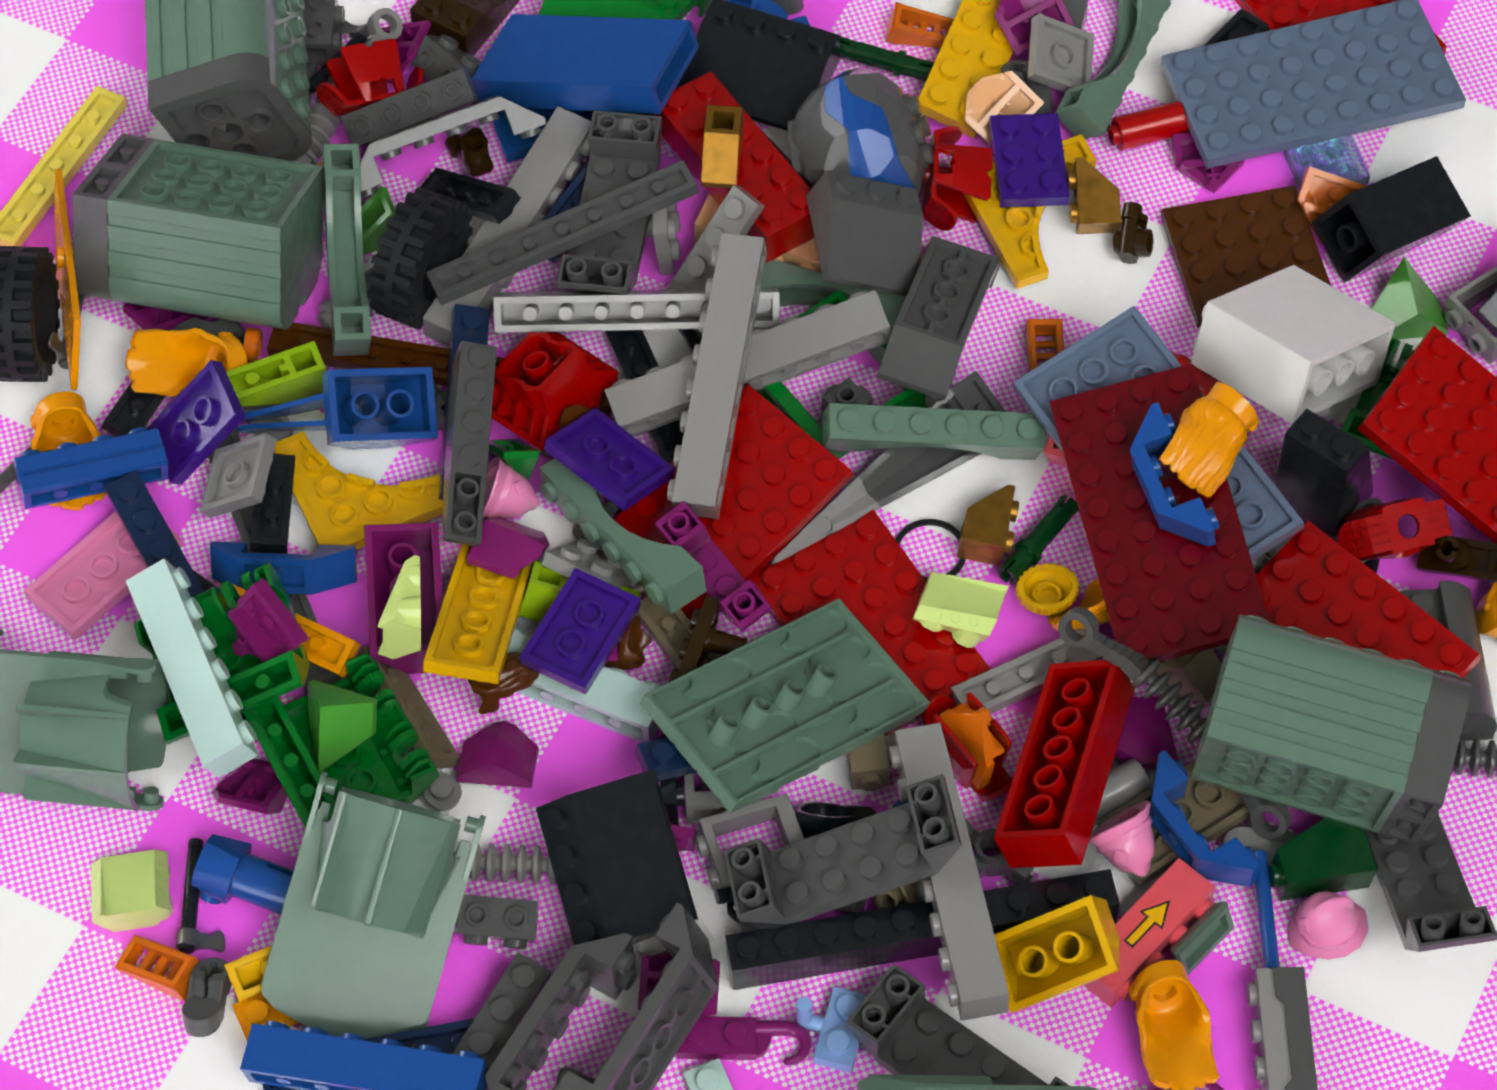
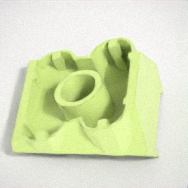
[377,555,421,659]
[912,571,1009,648]
[91,849,173,932]

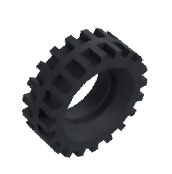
[367,187,473,330]
[0,246,60,382]

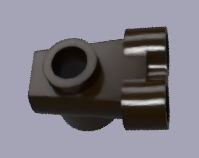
[445,127,494,177]
[1113,202,1154,264]

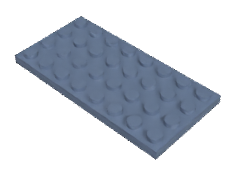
[1161,0,1466,169]
[1013,306,1304,561]

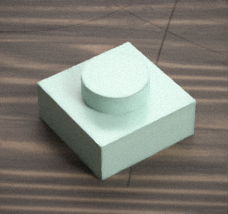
[682,1058,733,1090]

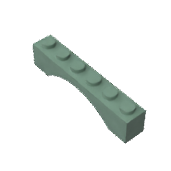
[1055,0,1171,139]
[321,144,371,356]
[761,259,906,332]
[822,403,1045,460]
[539,458,707,614]

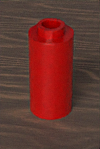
[1107,101,1188,151]

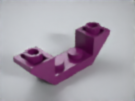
[655,501,772,632]

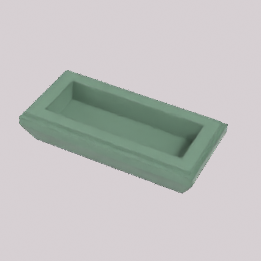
[1170,901,1234,975]

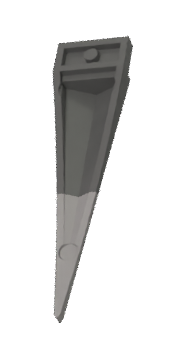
[770,371,1006,564]

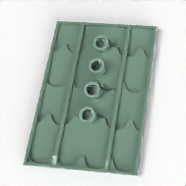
[640,599,930,813]

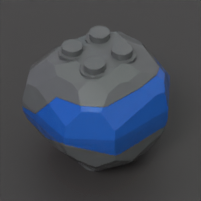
[787,68,935,195]

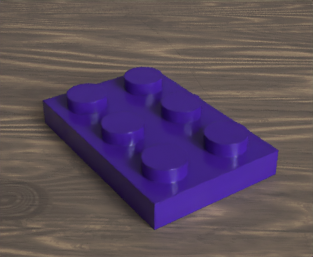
[989,113,1070,208]
[147,360,246,485]
[544,408,675,511]
[519,568,641,695]

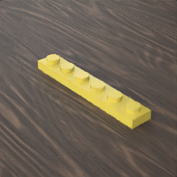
[0,86,128,246]

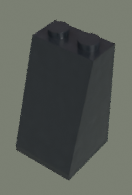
[1311,156,1471,283]
[1275,408,1373,540]

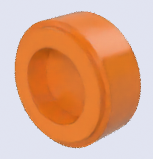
[243,327,263,363]

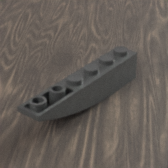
[443,341,497,547]

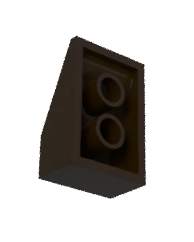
[410,0,520,56]

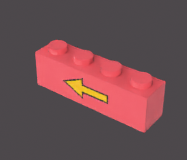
[1083,858,1215,1008]

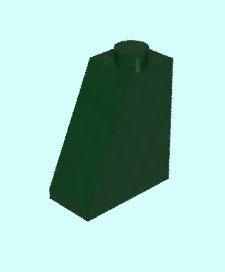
[1268,818,1377,901]

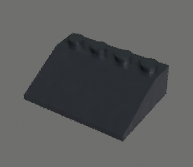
[679,0,840,131]
[536,770,698,945]

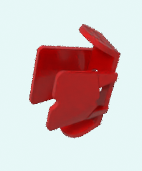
[316,39,424,117]
[920,126,993,231]
[1338,497,1453,561]
[922,692,1013,802]

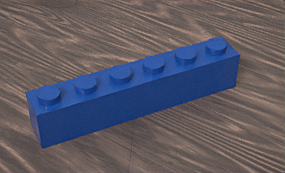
[240,1021,489,1090]

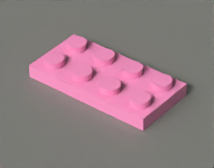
[24,511,184,640]

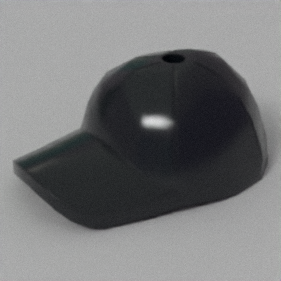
[795,802,877,838]

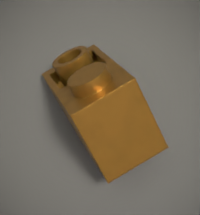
[701,105,743,189]
[1067,157,1122,234]
[957,484,1019,566]

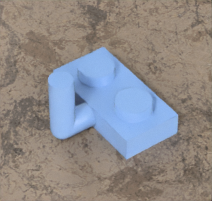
[796,987,867,1073]

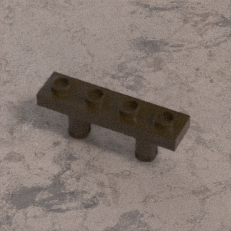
[1417,536,1497,582]
[661,596,748,736]

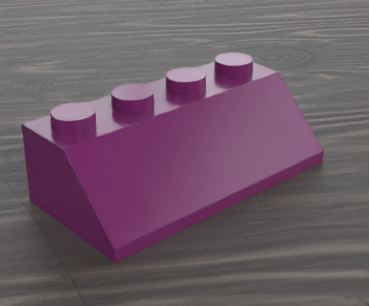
[364,523,443,674]

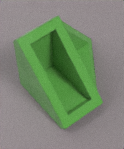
[361,186,396,255]
[1372,257,1448,340]
[308,679,377,773]

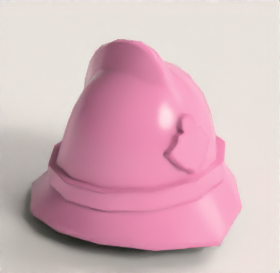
[483,457,540,519]
[1089,800,1155,877]
[1288,891,1369,960]

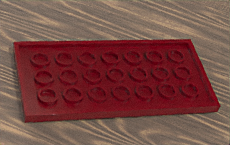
[1049,364,1270,662]

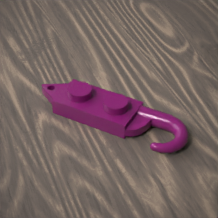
[676,1016,811,1066]

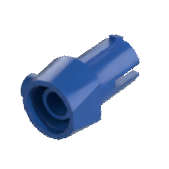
[191,834,294,915]

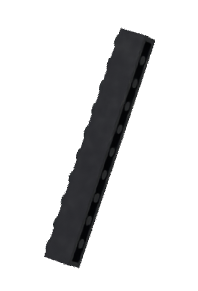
[725,869,1120,990]

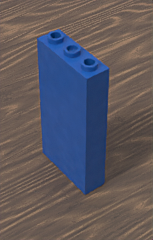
[471,14,699,114]

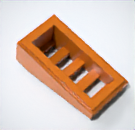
[885,2,953,48]
[1025,318,1064,372]
[115,934,199,1002]

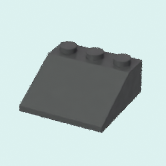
[806,170,923,296]

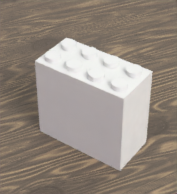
[1191,265,1396,424]

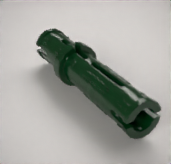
[840,36,934,81]
[997,495,1079,585]

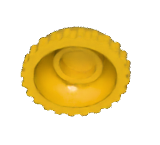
[1016,563,1079,616]

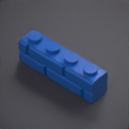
[14,427,168,509]

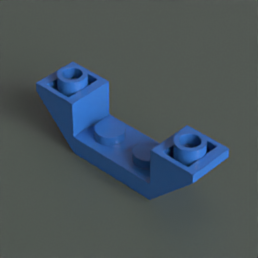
[1130,402,1220,547]
[210,542,357,595]
[1149,750,1260,887]

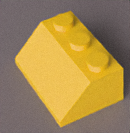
[994,895,1120,1013]

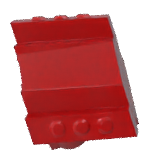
[491,332,618,451]

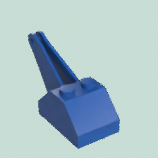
[237,367,438,450]

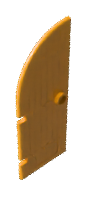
[54,169,81,390]

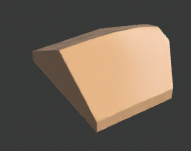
[964,71,1044,148]

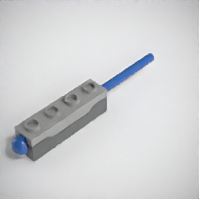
[1247,850,1318,1090]

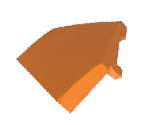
[1296,166,1367,244]
[940,703,1005,790]

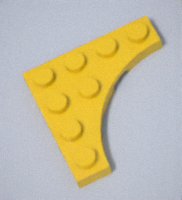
[963,134,1097,289]
[273,431,443,550]

